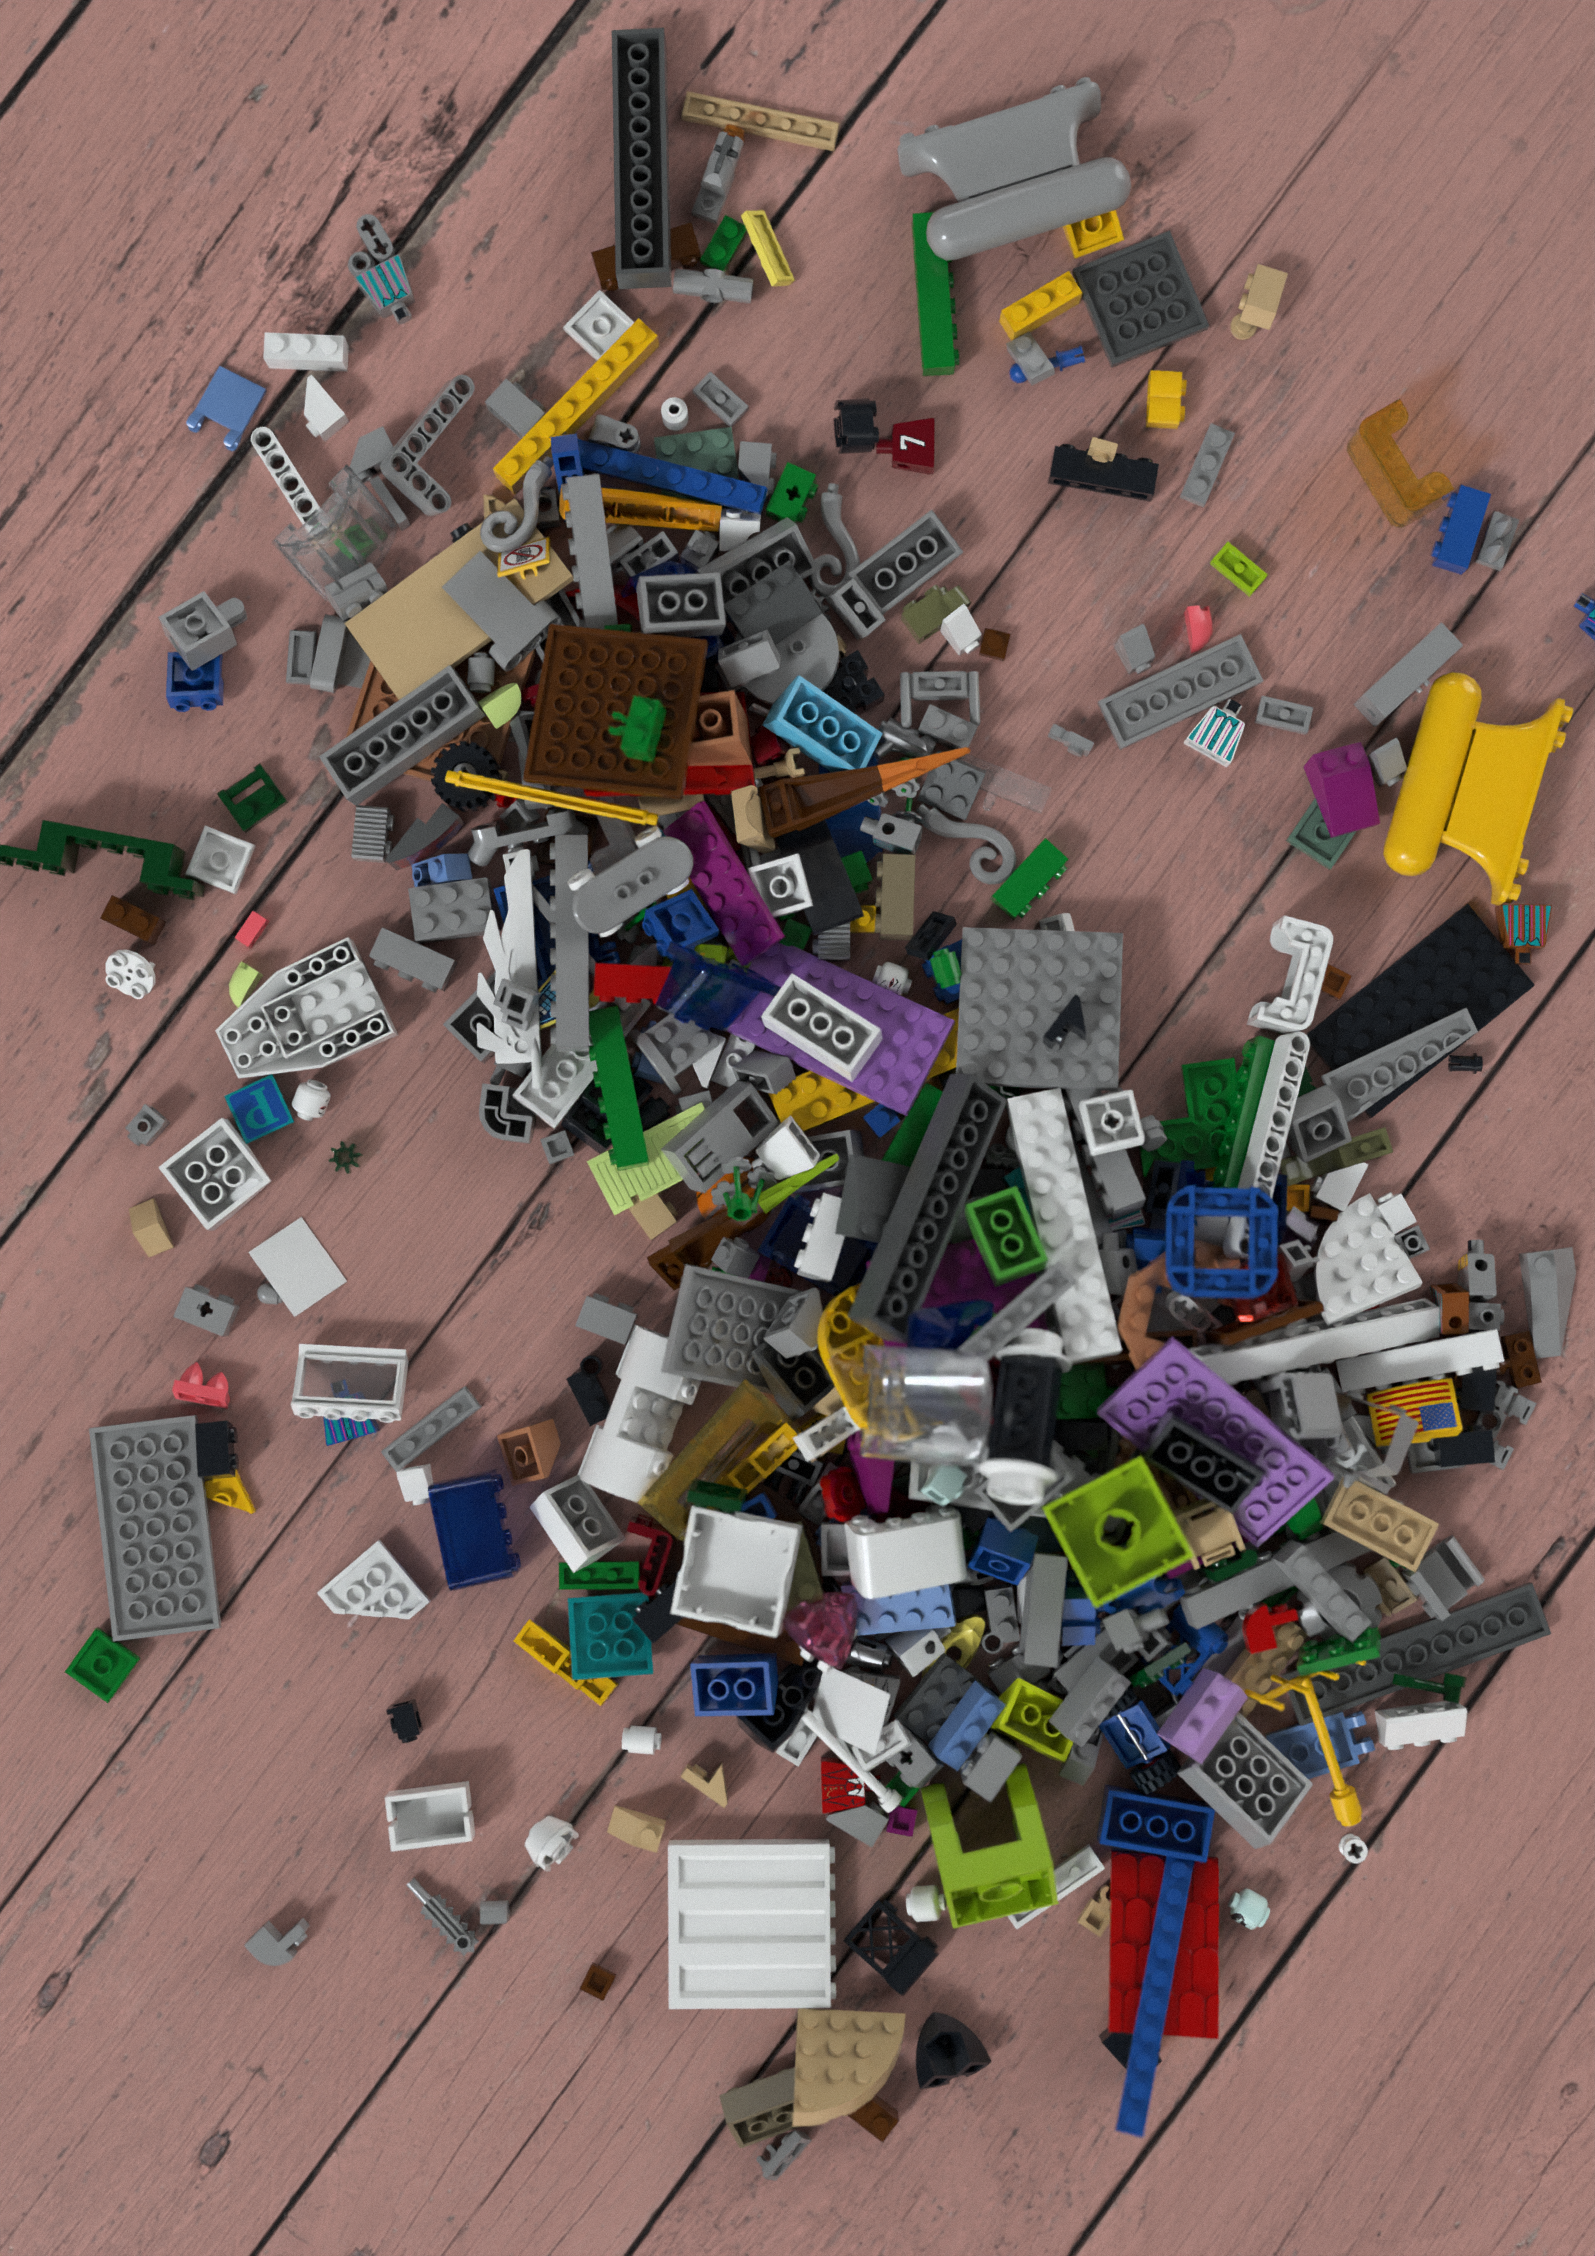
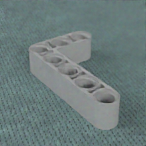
[381,375,475,517]

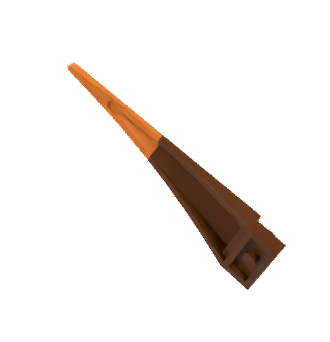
[759,747,971,838]

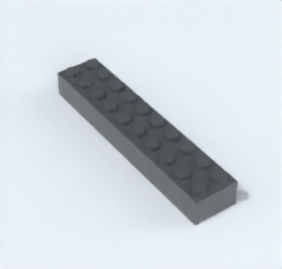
[612,28,672,289]
[848,1074,1007,1343]

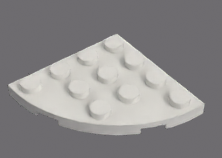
[1314,1193,1423,1326]

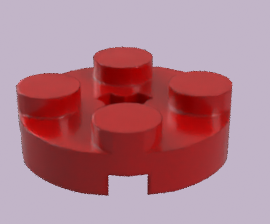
[820,1467,865,1522]

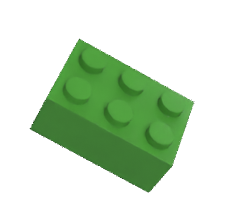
[964,1186,1048,1287]

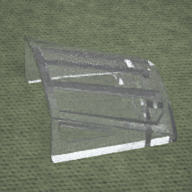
[272,464,398,601]
[860,1345,992,1466]

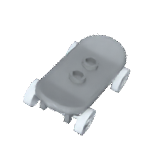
[567,826,693,937]

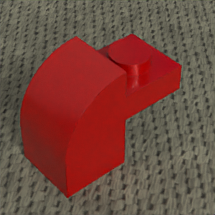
[1242,1602,1299,1654]

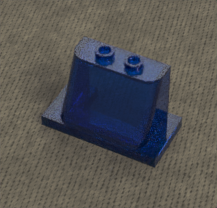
[656,942,781,1031]

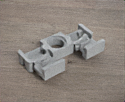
[1473,1381,1537,1470]

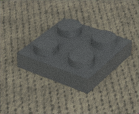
[917,750,987,820]

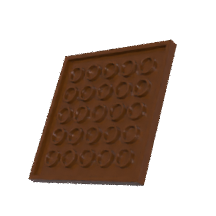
[523,624,708,800]

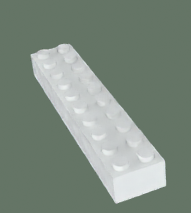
[1006,1088,1122,1364]

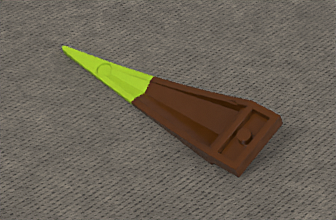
[647,1154,839,1291]

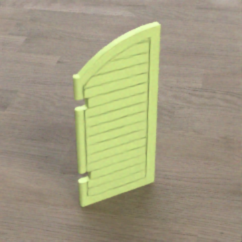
[587,1102,710,1215]

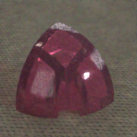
[782,1592,857,1670]

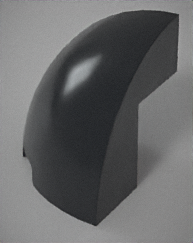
[916,2012,991,2089]

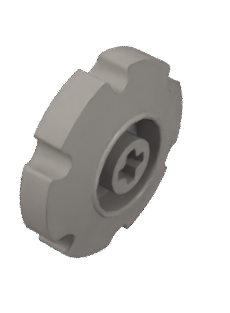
[1296,1562,1382,1641]

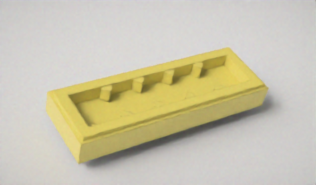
[741,210,795,287]

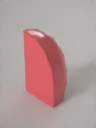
[1184,605,1212,653]

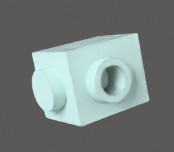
[920,1460,967,1507]

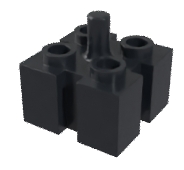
[823,650,885,715]

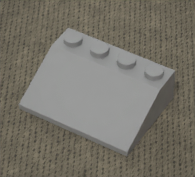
[1177,1712,1313,1849]

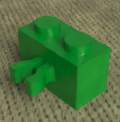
[608,696,666,762]

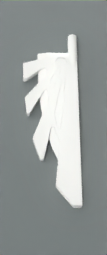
[477,849,543,1089]

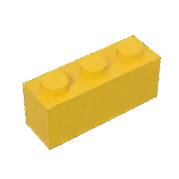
[999,271,1082,341]

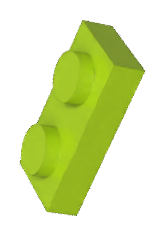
[1210,542,1268,597]

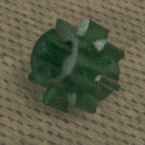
[328,1141,363,1174]

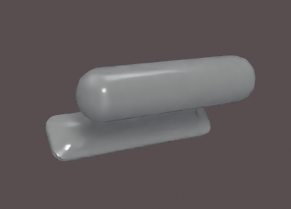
[897,77,1131,261]

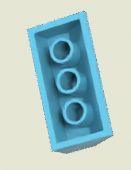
[763,675,883,773]

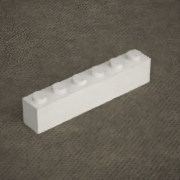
[1336,1328,1504,1394]

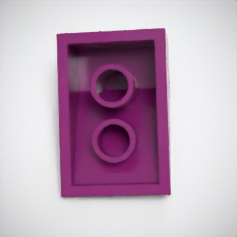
[1303,742,1380,838]
[847,1430,897,1515]

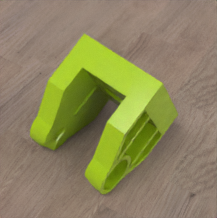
[1041,1456,1195,1608]
[921,1763,1058,1929]

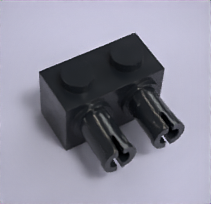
[763,1448,828,1503]

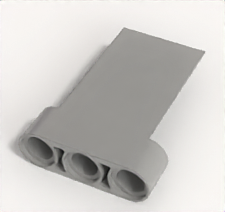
[442,551,561,672]
[310,614,371,693]

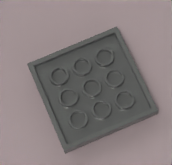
[1072,231,1209,368]

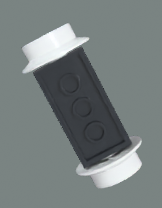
[979,1329,1072,1505]

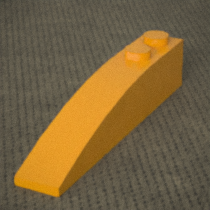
[559,487,722,532]

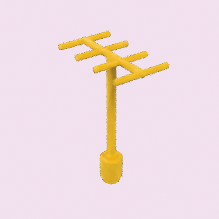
[1244,1660,1366,1827]

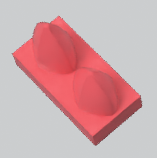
[172,1362,230,1409]

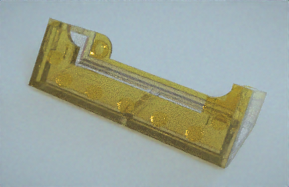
[637,1379,793,1542]

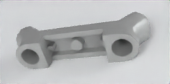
[468,807,589,867]

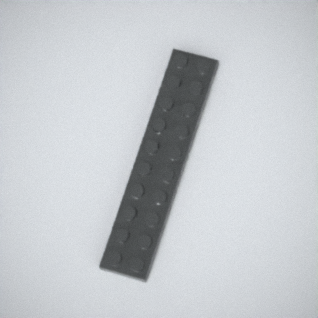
[1281,1582,1551,1726]

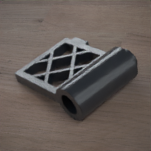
[843,1899,939,1996]

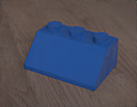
[690,1653,778,1717]

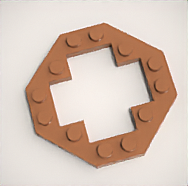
[1117,1239,1263,1386]

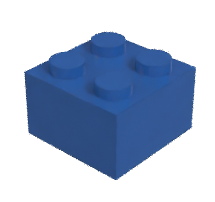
[967,1518,1039,1586]

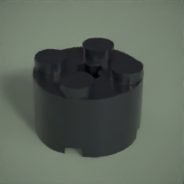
[834,398,879,454]

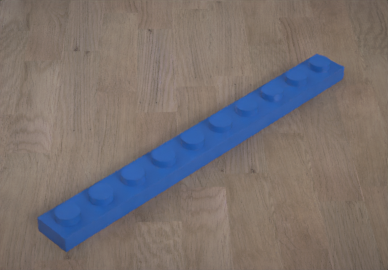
[1115,1856,1194,2138]

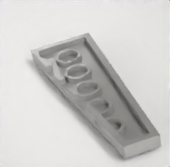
[1321,1008,1478,1122]

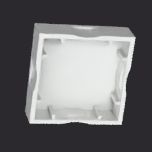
[671,1506,803,1637]

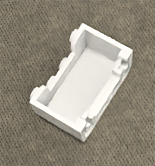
[1247,915,1333,1034]
[844,1502,967,1599]

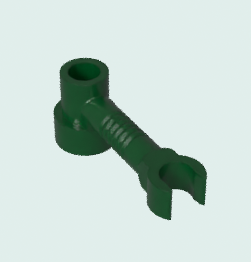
[1392,1673,1466,1704]

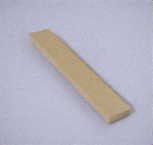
[681,91,840,151]

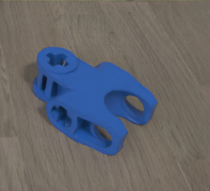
[1103,1576,1185,1614]

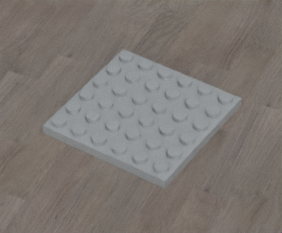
[956,927,1123,1091]

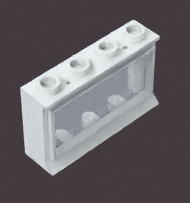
[291,1344,409,1423]

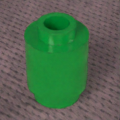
[929,948,962,989]

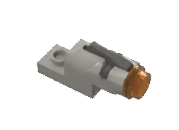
[692,124,745,224]

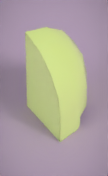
[478,683,521,729]
[229,961,263,1008]

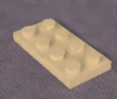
[1320,1476,1439,1572]
[1224,1622,1308,1718]

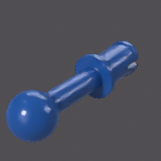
[1009,346,1085,383]

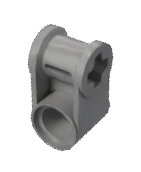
[588,415,641,453]

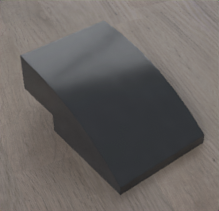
[561,1071,654,1154]

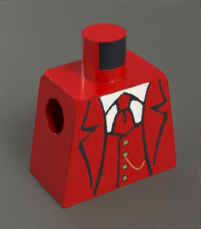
[821,1757,881,1813]

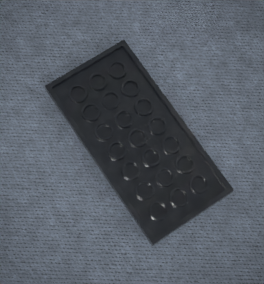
[1306,904,1535,1118]

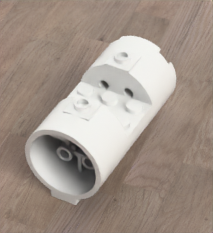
[578,1324,702,1506]

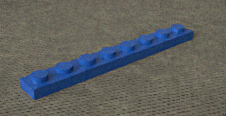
[578,439,768,515]

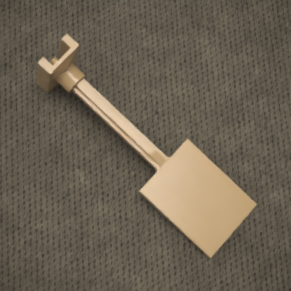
[638,748,805,816]

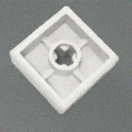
[1079,1090,1145,1156]

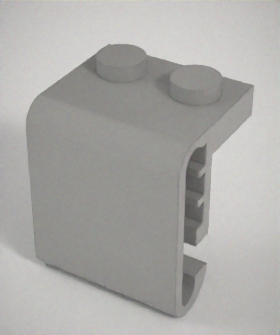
[1259,1372,1342,1439]
[1401,1535,1485,1621]

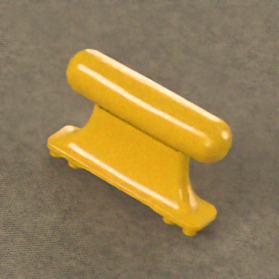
[1383,672,1573,906]

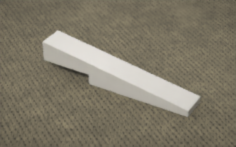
[793,1406,861,1461]

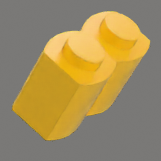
[1146,370,1187,429]

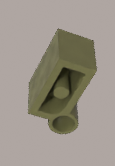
[901,585,972,644]

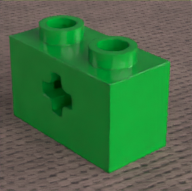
[766,462,819,524]

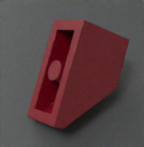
[750,725,791,766]

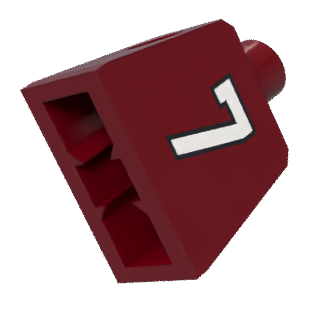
[876,418,935,475]

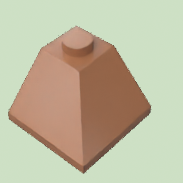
[497,1419,561,1486]

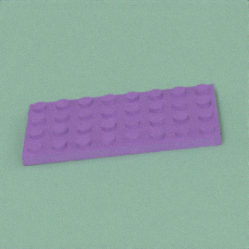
[717,943,955,1116]
[1097,1337,1334,1548]

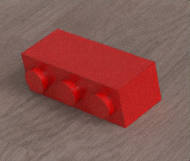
[594,962,677,1005]

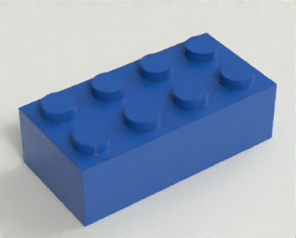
[1096,1784,1215,1863]

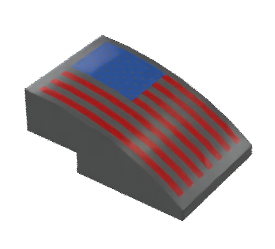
[385,803,465,870]

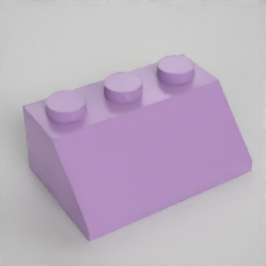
[1157,1668,1248,1764]

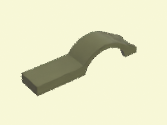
[1280,1127,1393,1187]

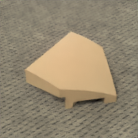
[1363,1556,1418,1617]

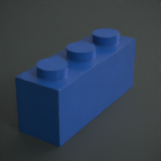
[1431,485,1491,575]

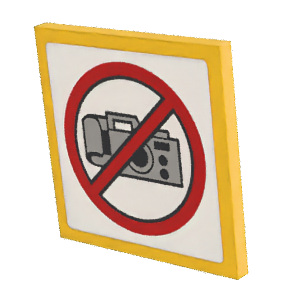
[497,537,550,580]

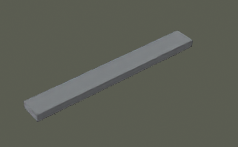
[1053,1568,1205,1693]

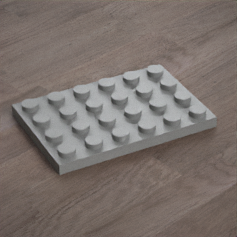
[661,1265,804,1394]

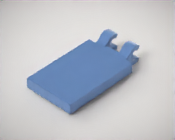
[1265,1711,1375,1779]

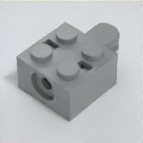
[158,591,247,671]

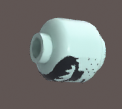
[1228,1888,1270,1930]

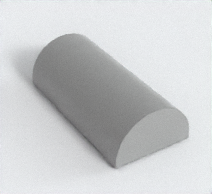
[848,510,963,615]

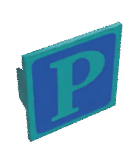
[224,1074,294,1144]

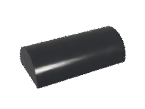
[1141,1412,1265,1514]

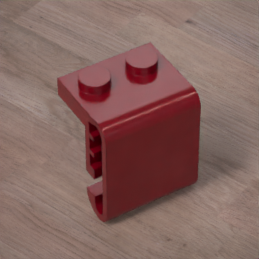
[626,1514,675,1596]

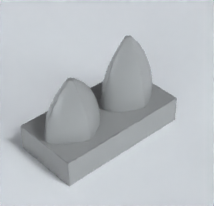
[1475,511,1519,571]

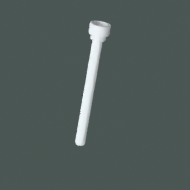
[801,1711,902,1813]

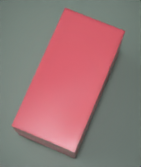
[235,911,270,948]

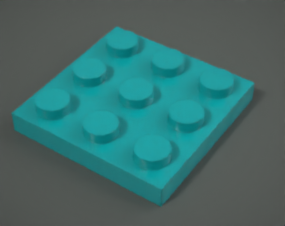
[567,1593,653,1680]

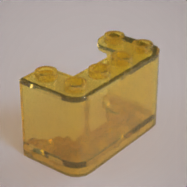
[1347,399,1455,528]

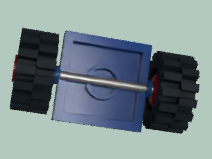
[1099,1686,1181,1794]

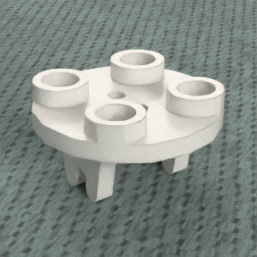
[105,949,156,999]

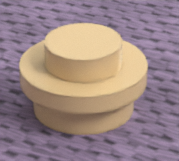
[1230,313,1257,340]

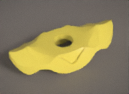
[922,1614,985,1678]

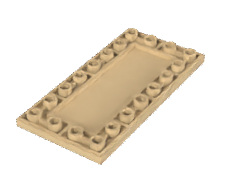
[345,499,573,700]

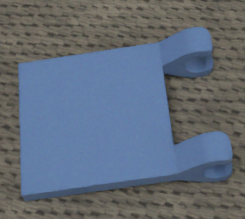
[186,366,267,451]

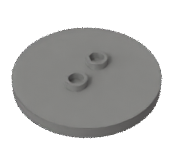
[734,614,839,705]

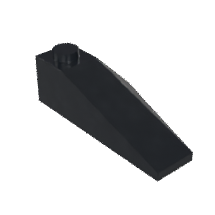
[736,1657,823,1753]

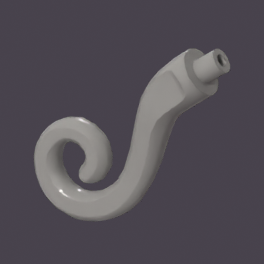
[480,456,554,553]
[809,483,860,598]
[916,804,1016,885]

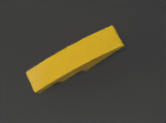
[717,1422,798,1494]
[513,1619,618,1706]

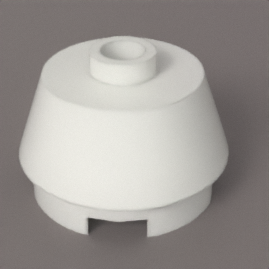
[525,1816,579,1872]

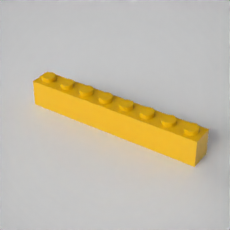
[493,318,659,495]

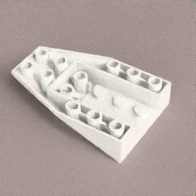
[215,937,398,1079]

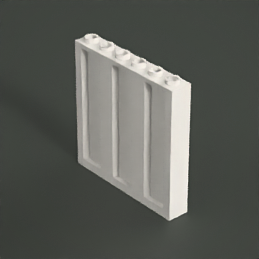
[668,1839,836,2009]

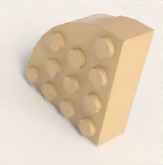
[793,2008,906,2127]

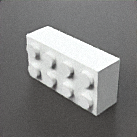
[761,974,883,1082]

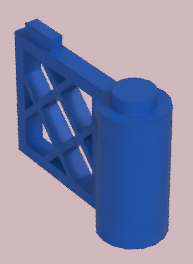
[1139,1604,1229,1696]

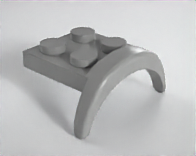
[629,1001,719,1095]

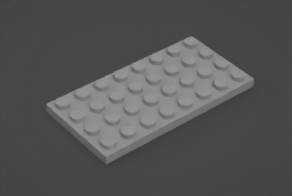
[89,1415,221,1642]

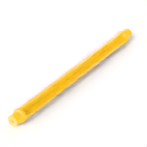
[445,770,659,826]

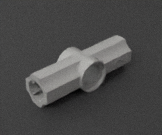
[673,268,754,304]

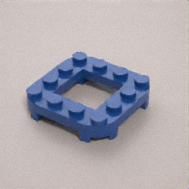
[1165,1185,1278,1299]

